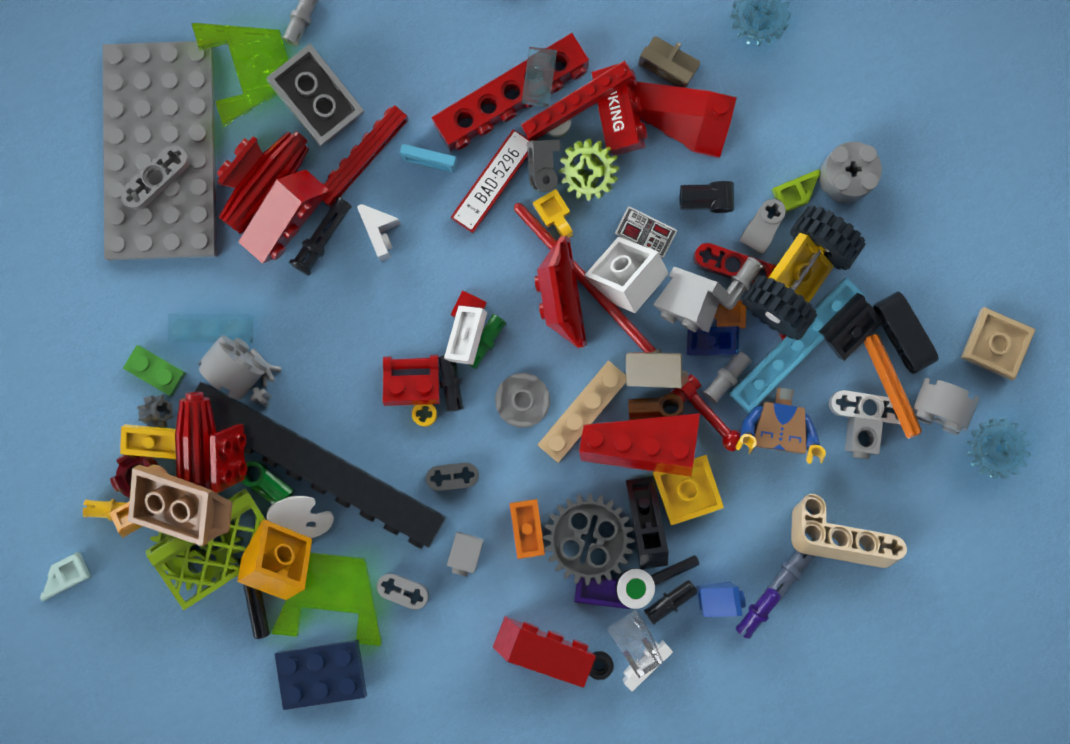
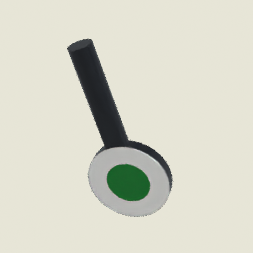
[615,555,700,609]

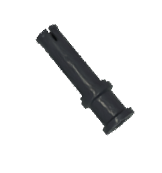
[288,197,352,276]

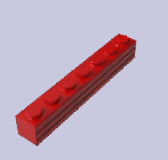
[521,60,636,141]
[322,105,409,208]

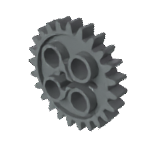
[543,493,635,586]

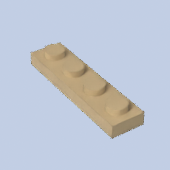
[537,360,626,463]

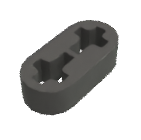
[426,463,479,491]

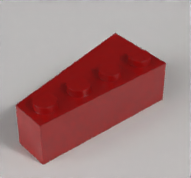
[579,413,700,477]

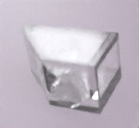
[607,609,663,678]

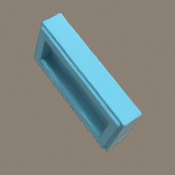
[400,144,457,173]

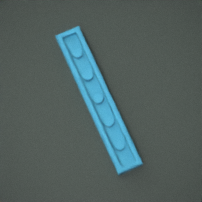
[728,277,866,414]

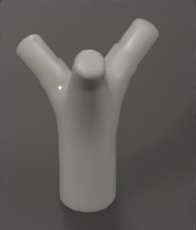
[248,348,281,387]

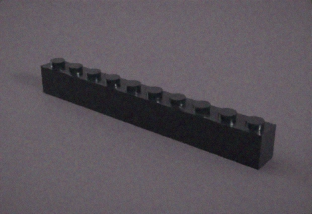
[195,382,447,549]

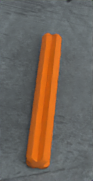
[864,334,922,438]

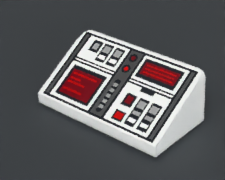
[615,206,677,258]

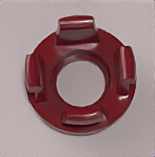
[110,455,159,498]

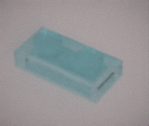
[522,47,557,107]

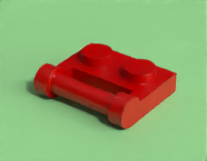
[383,355,440,406]

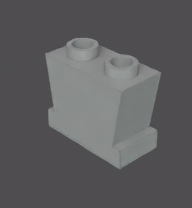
[653,266,729,332]

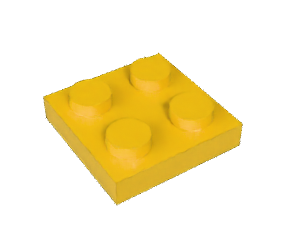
[652,455,724,526]

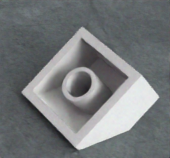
[584,237,669,313]

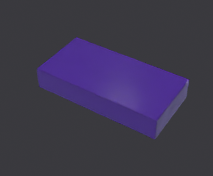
[574,577,630,609]

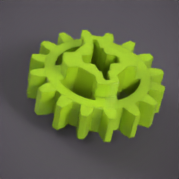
[559,139,620,200]

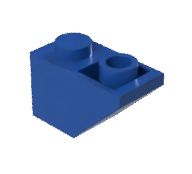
[696,582,746,617]

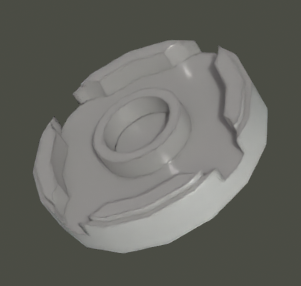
[495,373,550,428]

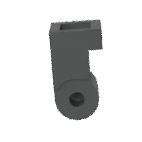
[527,140,560,192]

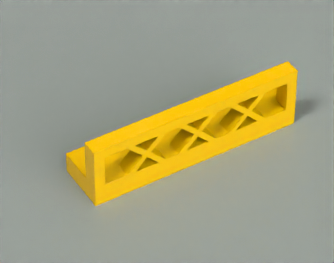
[120,424,176,459]

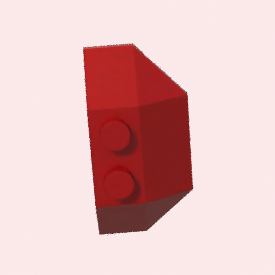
[534,236,587,348]

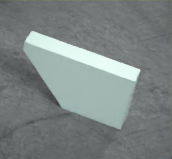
[40,552,92,601]

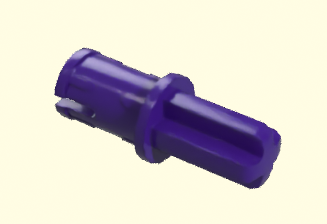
[736,588,781,639]

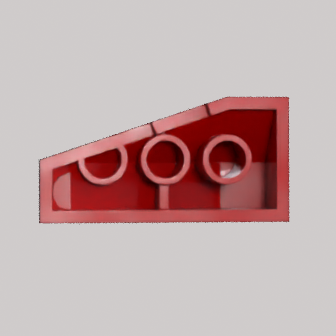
[633,81,737,158]

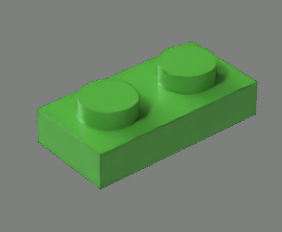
[123,345,187,397]

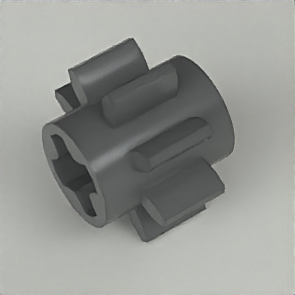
[137,395,174,428]

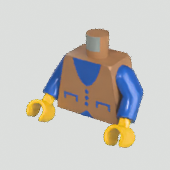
[736,388,826,464]

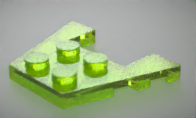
[191,23,289,127]
[272,552,382,646]

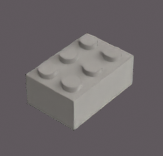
[266,44,364,148]

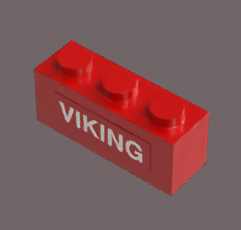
[591,64,647,156]

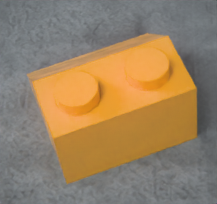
[237,519,312,600]

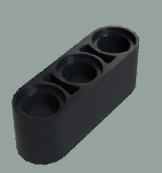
[873,291,939,374]

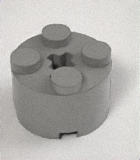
[819,142,882,203]
[198,335,267,399]
[913,378,980,435]

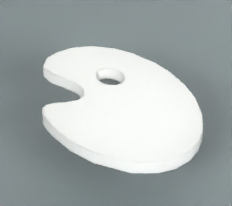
[266,496,334,538]

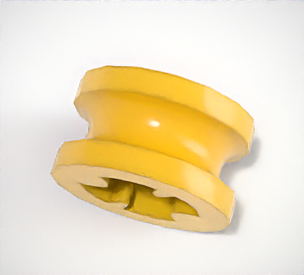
[412,404,437,427]

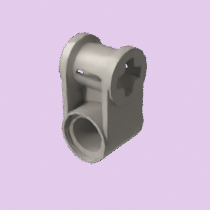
[739,199,786,254]

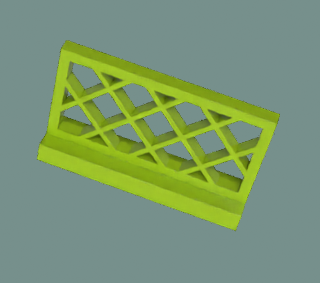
[145,488,265,611]

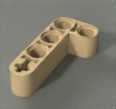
[791,494,907,568]

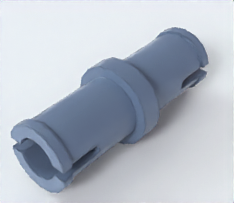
[767,551,815,599]

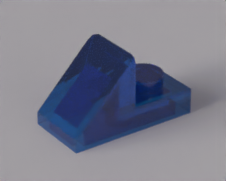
[686,326,740,358]

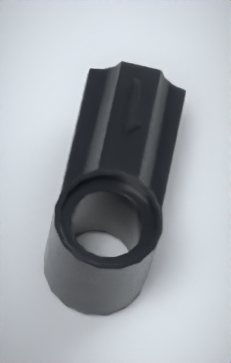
[679,181,734,213]

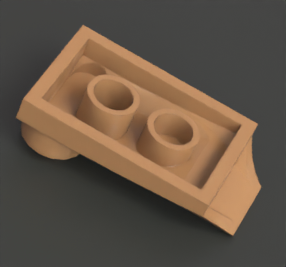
[128,465,233,546]

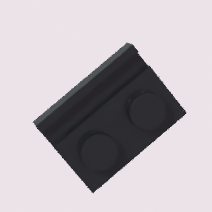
[818,293,883,361]

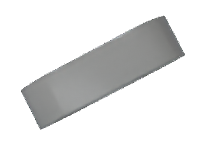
[377,573,429,610]

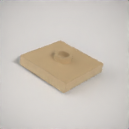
[961,307,1036,380]

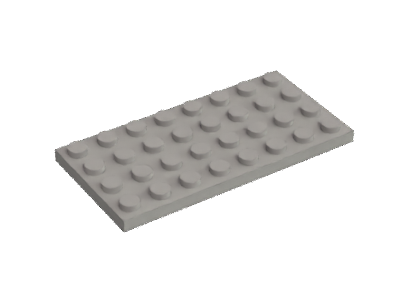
[103,41,217,261]

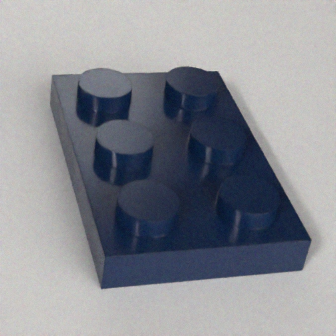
[275,639,367,710]

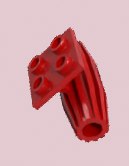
[217,131,309,235]
[175,392,247,493]

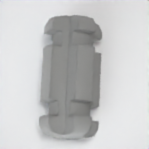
[250,387,271,407]

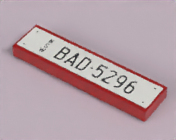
[451,129,530,234]

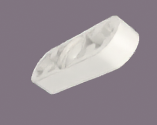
[829,390,900,425]

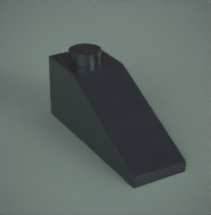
[626,476,669,570]

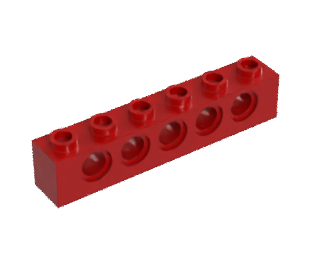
[431,33,589,152]

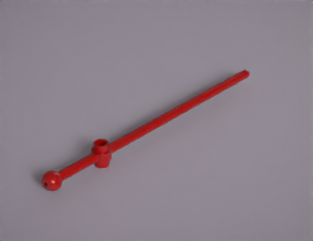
[514,203,741,452]

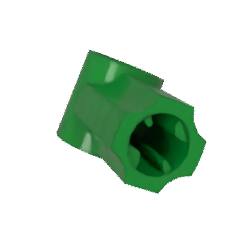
[241,462,295,505]

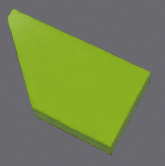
[771,169,821,213]

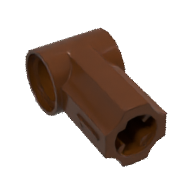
[628,393,684,420]

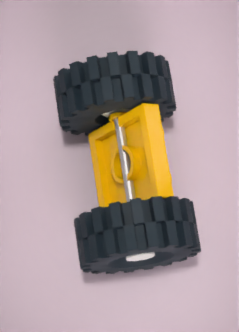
[742,205,866,340]

